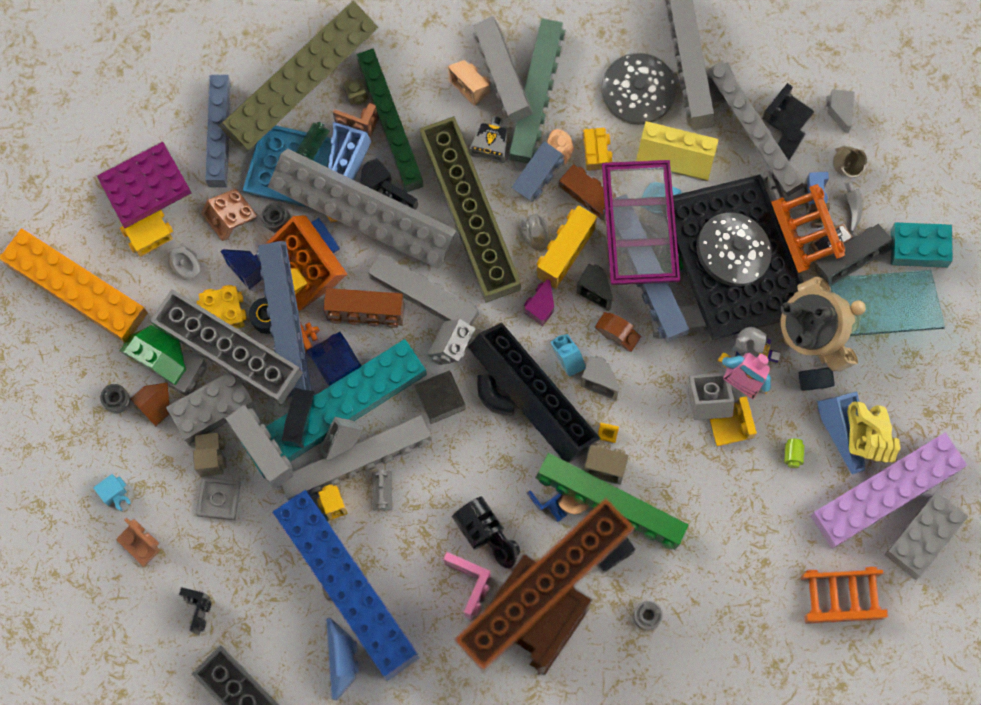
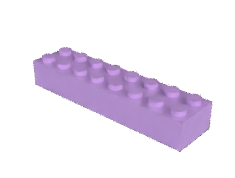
[811,432,967,549]

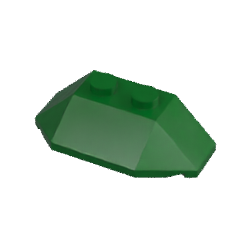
[119,325,186,385]

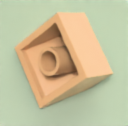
[448,60,491,106]

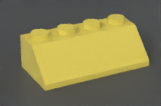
[636,121,719,181]

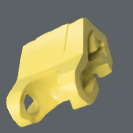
[847,401,900,463]

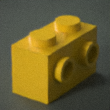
[317,485,348,521]

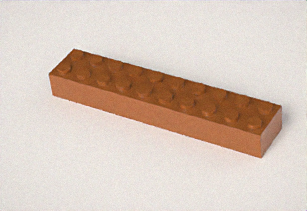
[454,498,634,672]

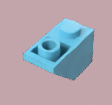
[550,334,586,377]

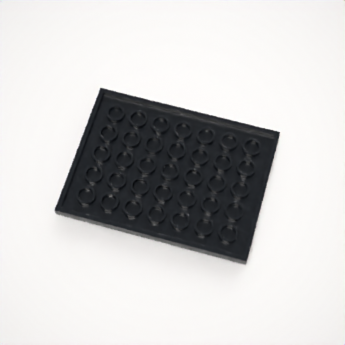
[660,174,804,340]

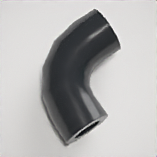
[477,375,515,416]

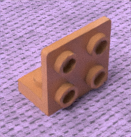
[333,103,379,138]
[201,189,257,241]
[116,517,161,567]

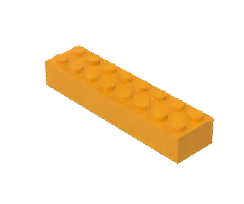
[0,228,148,343]

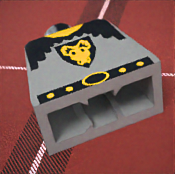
[470,116,507,163]

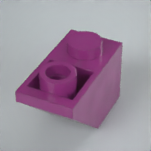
[524,279,554,326]

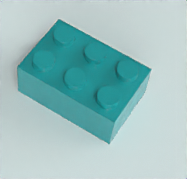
[891,222,953,268]

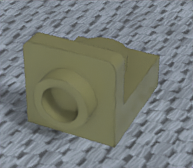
[343,78,368,105]

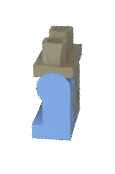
[804,172,830,228]

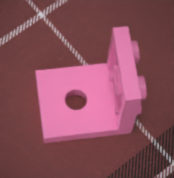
[443,552,491,620]

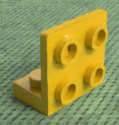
[709,396,757,446]

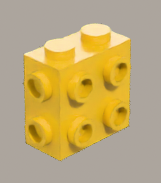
[119,210,174,257]
[196,285,247,329]

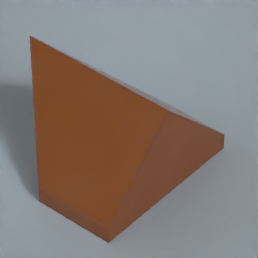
[130,382,169,427]

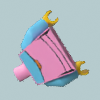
[717,353,771,399]

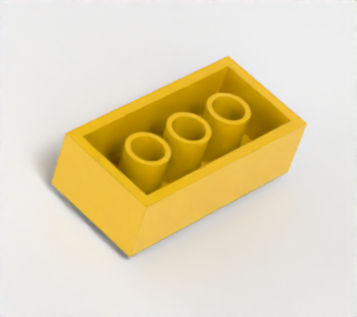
[536,205,598,289]

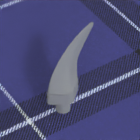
[845,181,863,232]

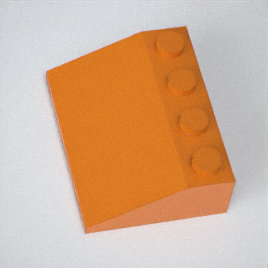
[266,215,347,311]

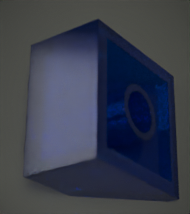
[220,249,262,290]
[307,332,362,386]

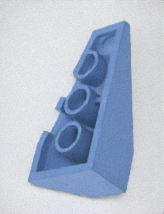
[817,391,865,474]

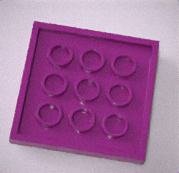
[97,141,192,229]

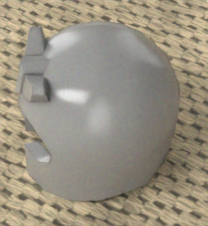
[732,327,768,358]

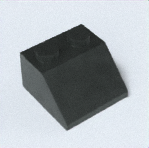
[576,263,613,311]

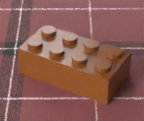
[324,288,405,328]

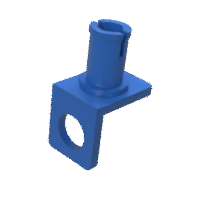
[526,490,567,522]

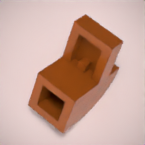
[594,312,642,352]

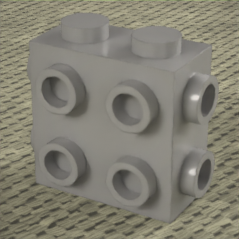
[427,319,475,365]

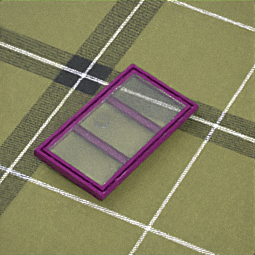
[601,160,680,285]

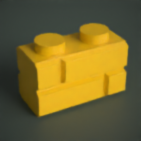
[583,127,612,171]

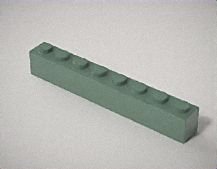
[509,18,566,164]

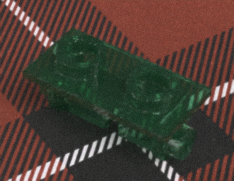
[296,121,330,160]

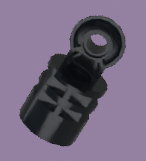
[452,496,520,569]

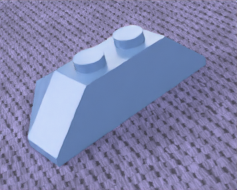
[326,618,359,700]

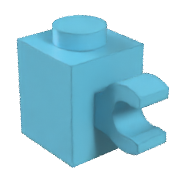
[93,474,131,511]

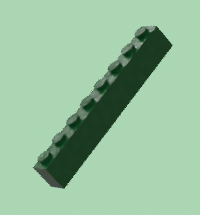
[356,48,424,193]

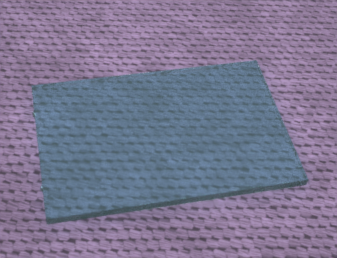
[831,270,945,336]

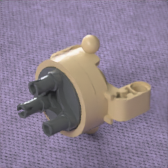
[781,277,866,372]

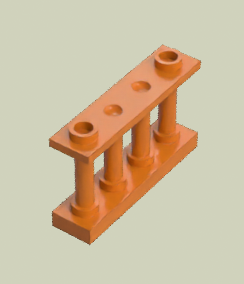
[771,184,845,273]
[801,566,888,624]

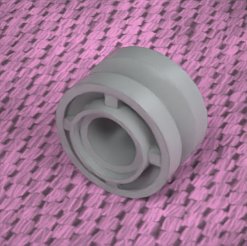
[634,601,663,631]

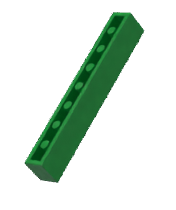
[535,453,689,550]

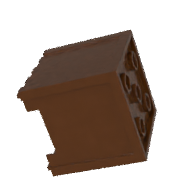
[486,554,592,676]

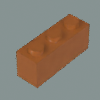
[559,164,617,220]

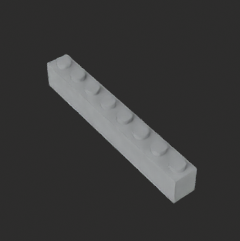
[707,60,804,197]
[281,415,432,501]

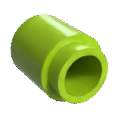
[784,438,805,468]

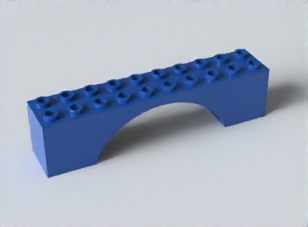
[273,489,420,681]

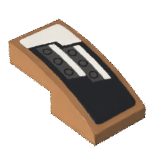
[810,223,852,252]

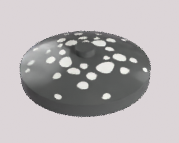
[602,53,676,125]
[696,213,771,287]

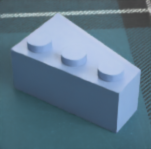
[328,122,372,180]

